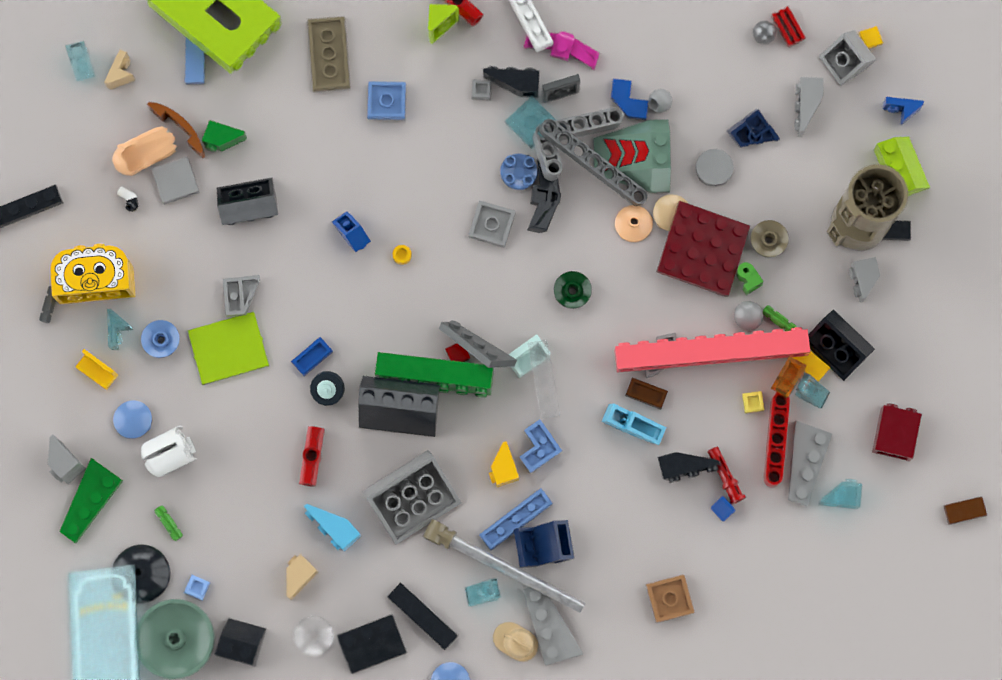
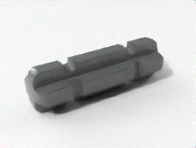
[39,286,56,323]

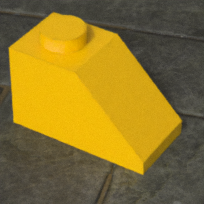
[489,441,519,488]

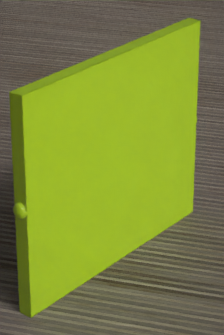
[188,312,269,385]

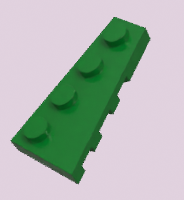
[59,458,123,543]

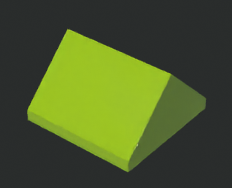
[428,4,459,44]

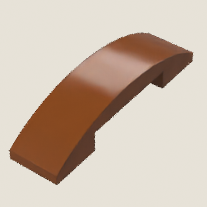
[147,101,205,159]

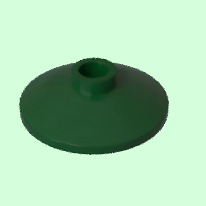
[554,271,592,309]

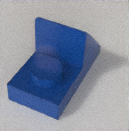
[883,97,924,125]

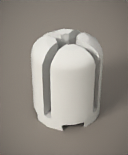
[141,425,197,477]

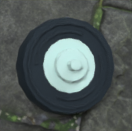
[310,371,345,406]

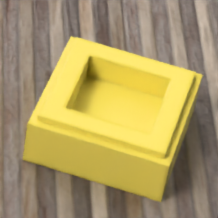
[742,391,765,414]

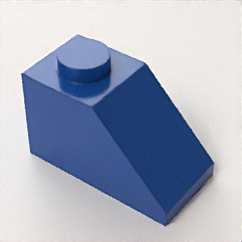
[332,211,371,252]

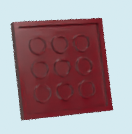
[656,201,750,297]

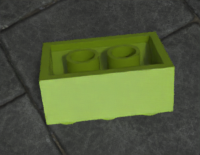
[874,136,930,196]

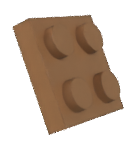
[646,574,695,623]

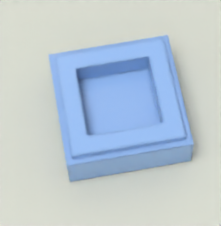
[184,575,210,601]

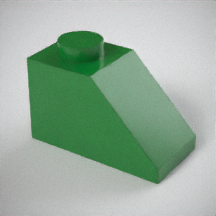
[202,120,247,152]

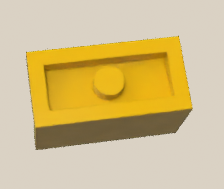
[75,349,118,390]

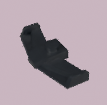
[527,159,561,233]

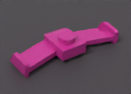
[524,31,600,70]

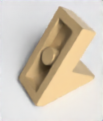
[104,50,135,89]

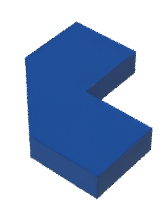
[611,79,649,120]

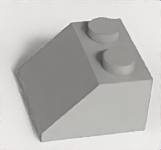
[819,30,876,85]
[48,435,86,484]

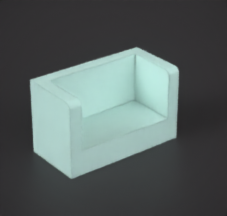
[508,334,551,378]

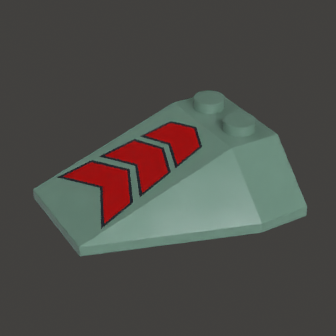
[594,119,671,193]

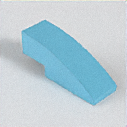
[601,404,666,445]

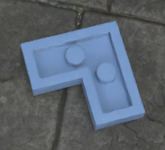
[519,419,562,474]

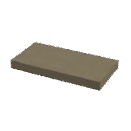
[307,16,350,92]

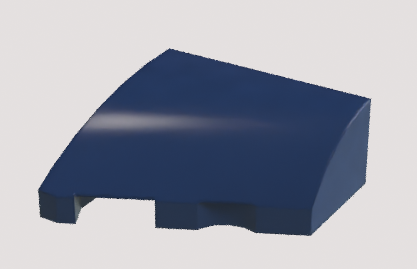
[727,109,780,147]

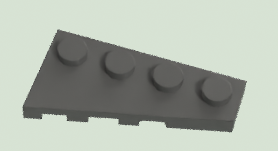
[439,320,517,368]

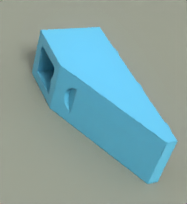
[304,504,361,551]

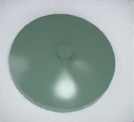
[135,599,215,679]

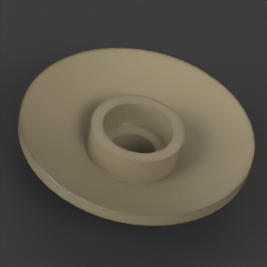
[751,220,789,257]

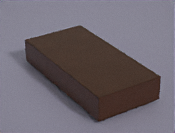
[625,377,668,410]
[943,496,987,525]

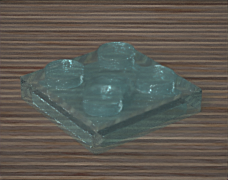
[505,96,556,149]

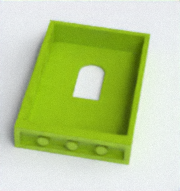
[147,0,281,74]

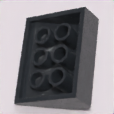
[358,376,440,437]

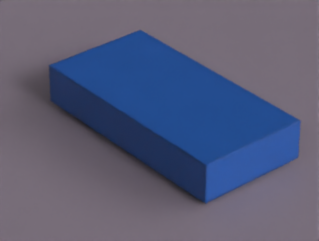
[291,337,333,376]

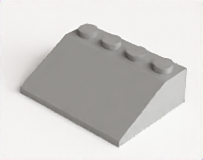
[362,450,462,544]

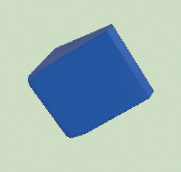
[711,496,735,521]

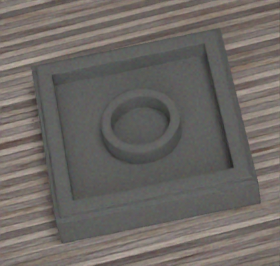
[542,74,580,103]

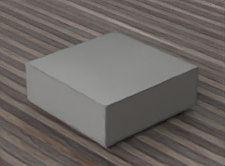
[472,80,491,100]

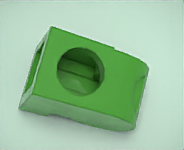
[737,262,764,296]

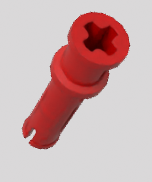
[707,446,746,505]

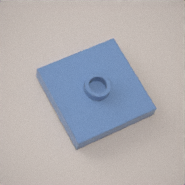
[367,82,406,120]

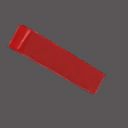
[764,391,790,488]

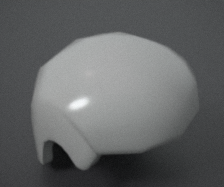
[734,301,763,330]

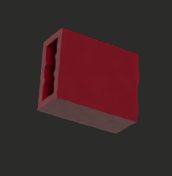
[872,403,922,461]

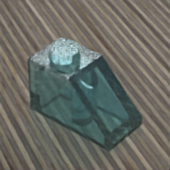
[819,479,862,509]

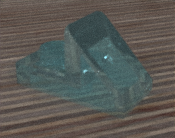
[65,41,95,81]
[107,309,134,350]
[795,373,830,409]
[465,578,501,607]

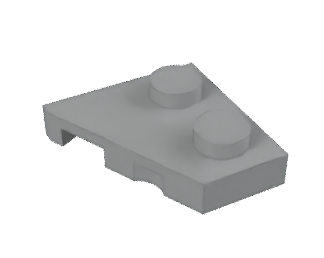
[223,275,260,317]

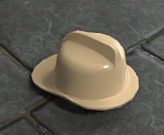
[493,622,538,662]

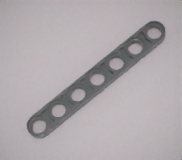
[539,119,648,206]

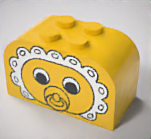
[50,244,136,304]

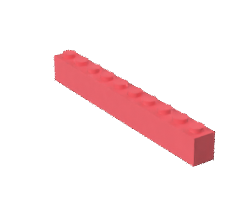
[614,327,810,373]

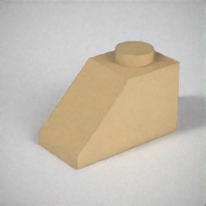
[286,554,318,601]

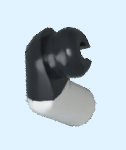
[117,186,138,212]

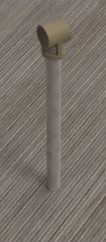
[423,519,585,613]

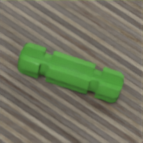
[763,305,797,331]
[154,506,183,541]

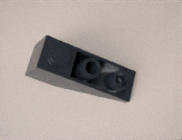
[483,66,539,98]
[658,452,722,483]

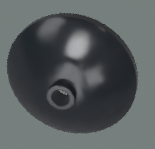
[111,545,170,603]

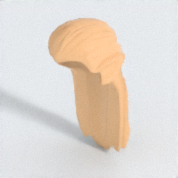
[112,126,177,176]

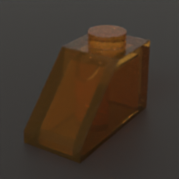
[771,356,807,398]

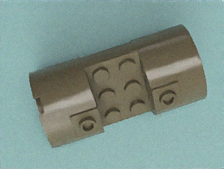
[827,164,908,251]

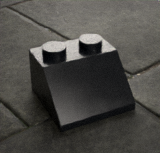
[215,618,267,667]

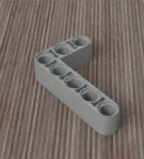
[533,107,624,181]

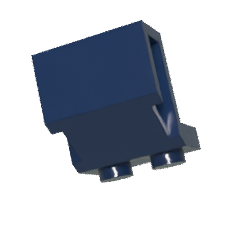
[514,520,574,568]

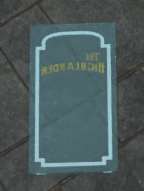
[69,565,140,680]

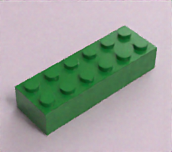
[375,352,494,398]

